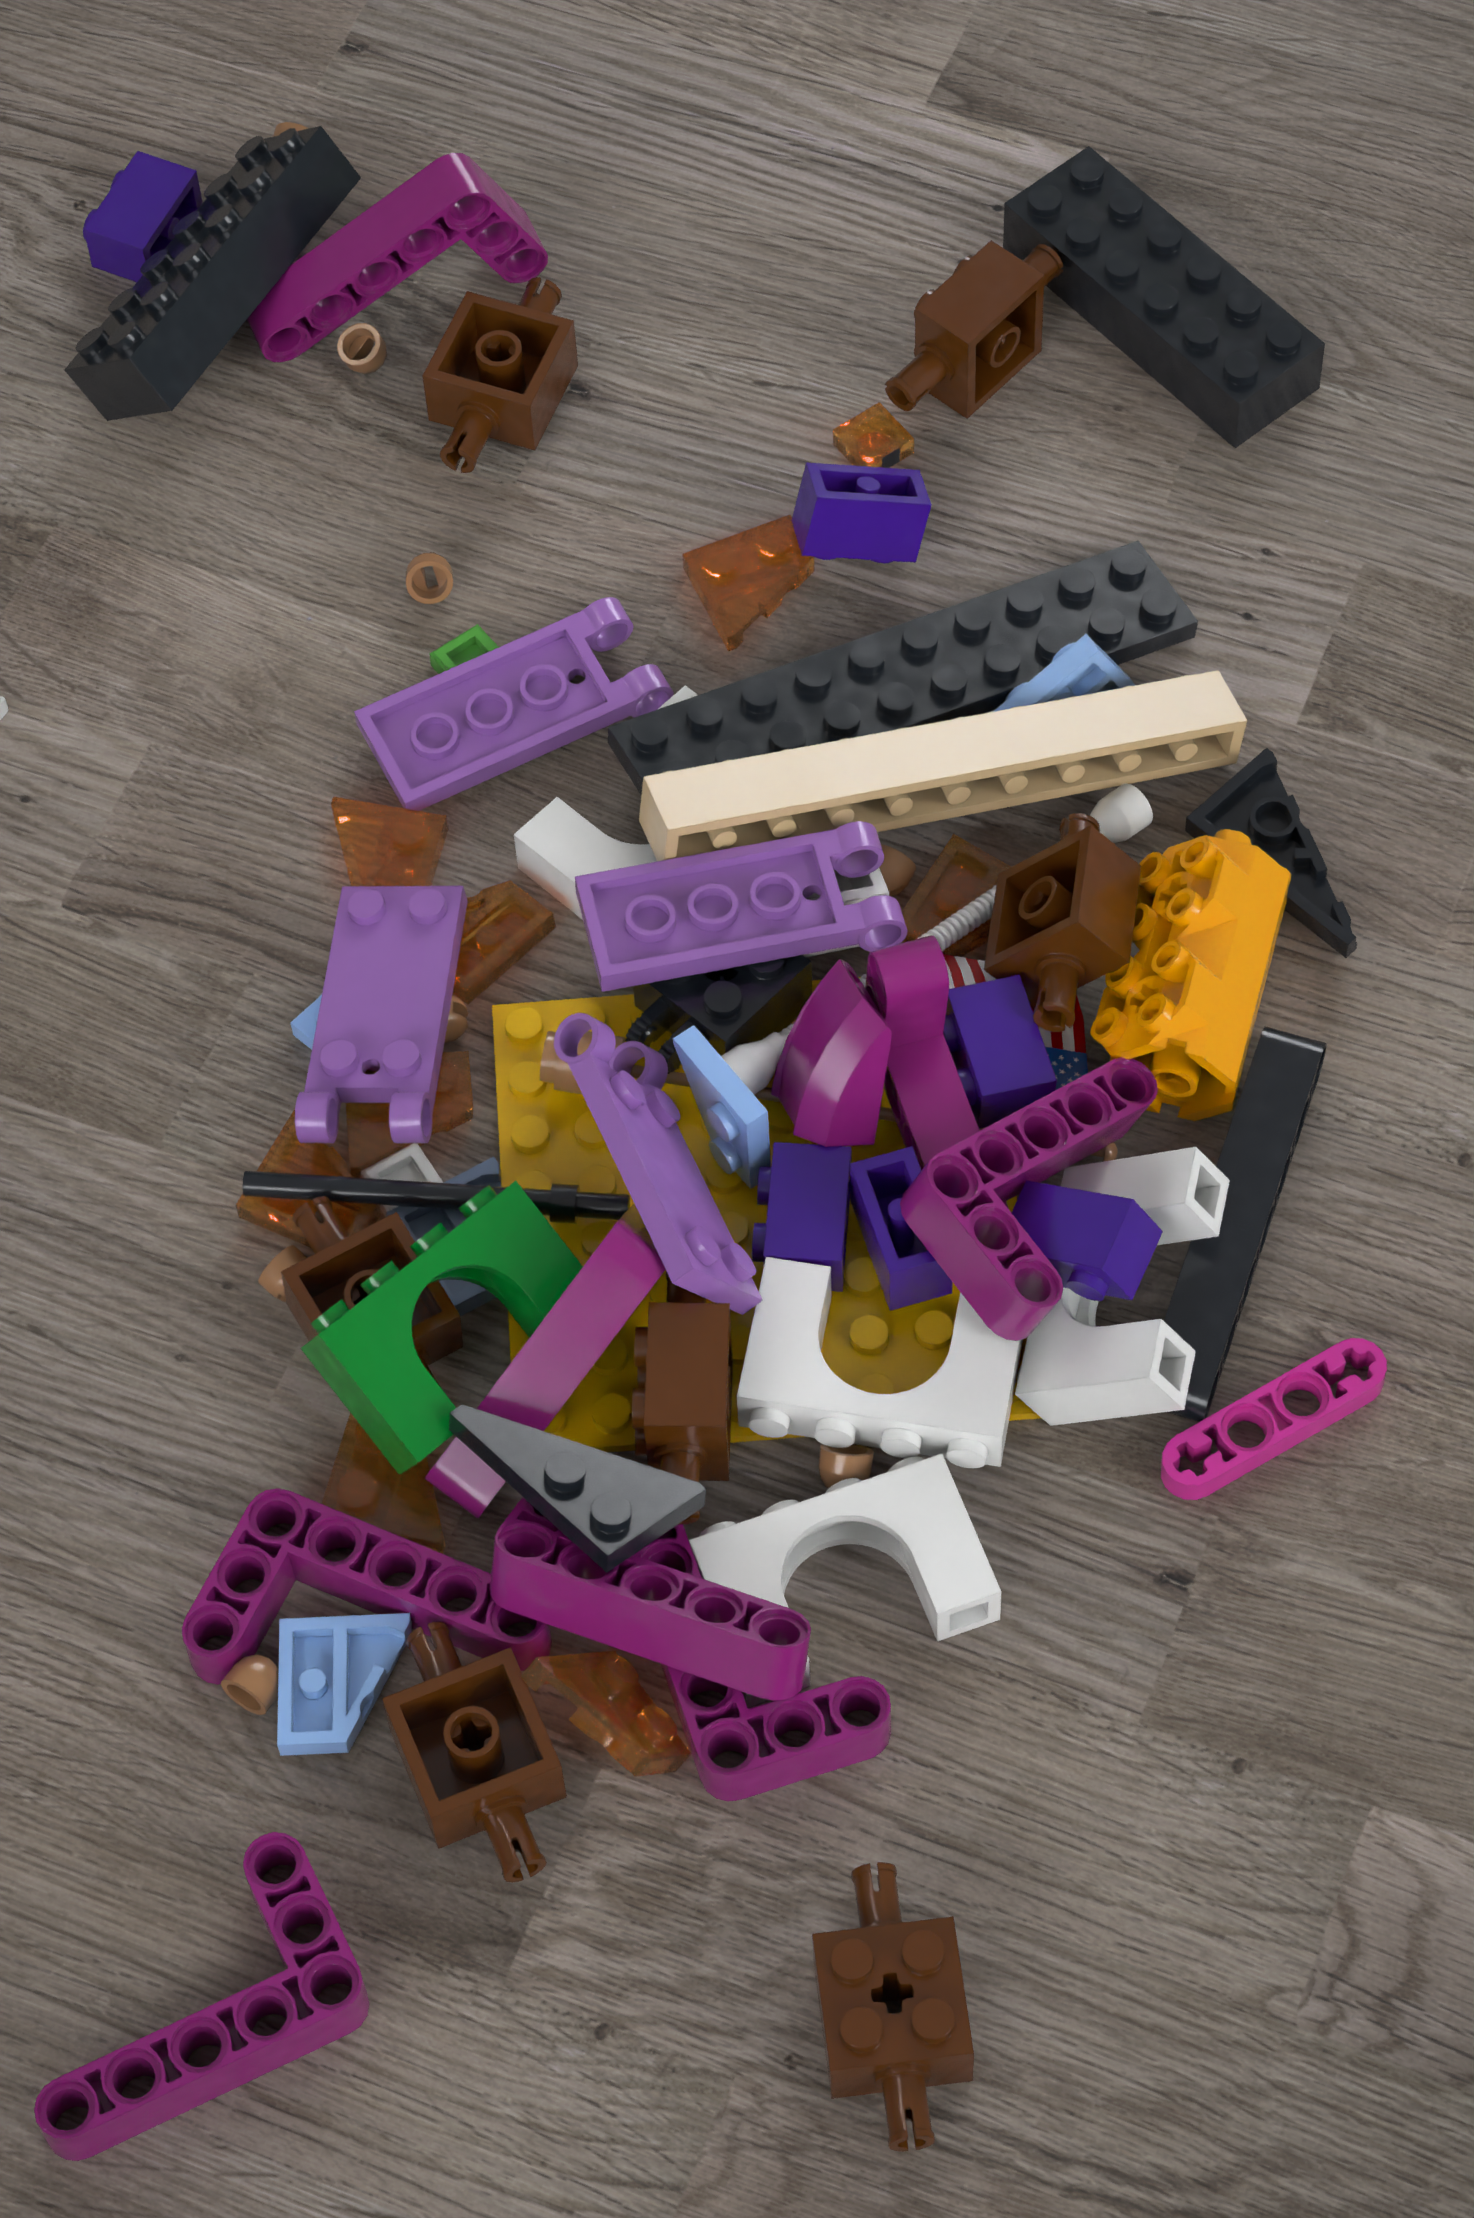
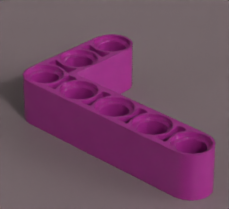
[247,153,548,362]
[865,935,1009,1209]
[900,1057,1158,1341]
[425,1204,666,1518]
[182,1488,552,1685]
[490,1497,811,1701]
[634,1524,891,1802]
[34,1832,370,2161]

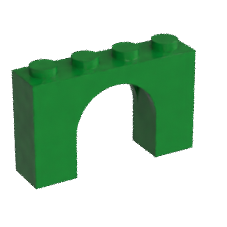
[300,1181,583,1475]

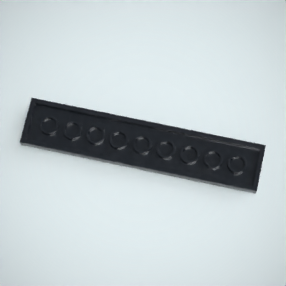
[608,541,1198,795]

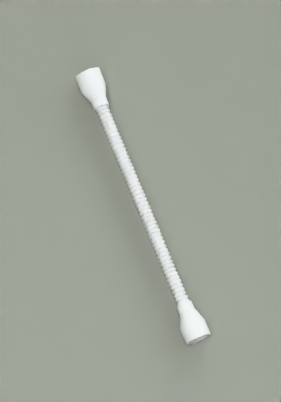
[721,783,1153,1095]

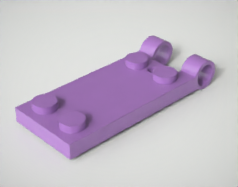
[354,597,673,816]
[575,821,907,992]
[295,886,468,1143]
[554,1013,763,1315]

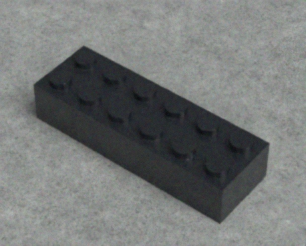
[64,126,361,421]
[1003,146,1325,448]

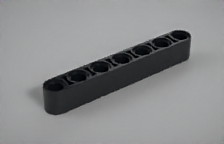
[1164,1026,1327,1422]

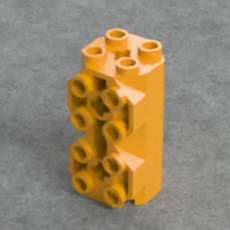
[1090,829,1291,1121]

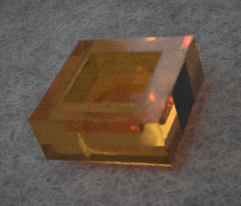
[833,402,914,468]

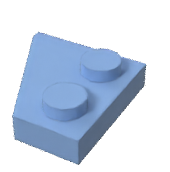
[993,634,1135,712]
[673,1025,771,1189]
[277,1613,412,1756]

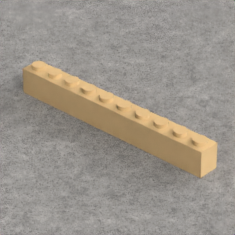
[639,670,1247,861]

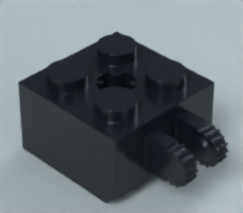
[625,955,812,1074]

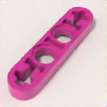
[1161,1338,1387,1500]

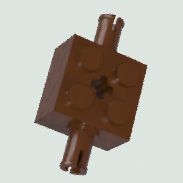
[885,240,1063,419]
[422,277,578,473]
[984,813,1142,1032]
[281,1196,463,1389]
[632,1271,733,1525]
[382,1622,567,1883]
[812,1862,974,2152]

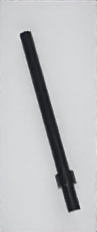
[242,1171,630,1224]

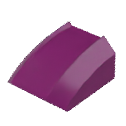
[771,959,892,1147]

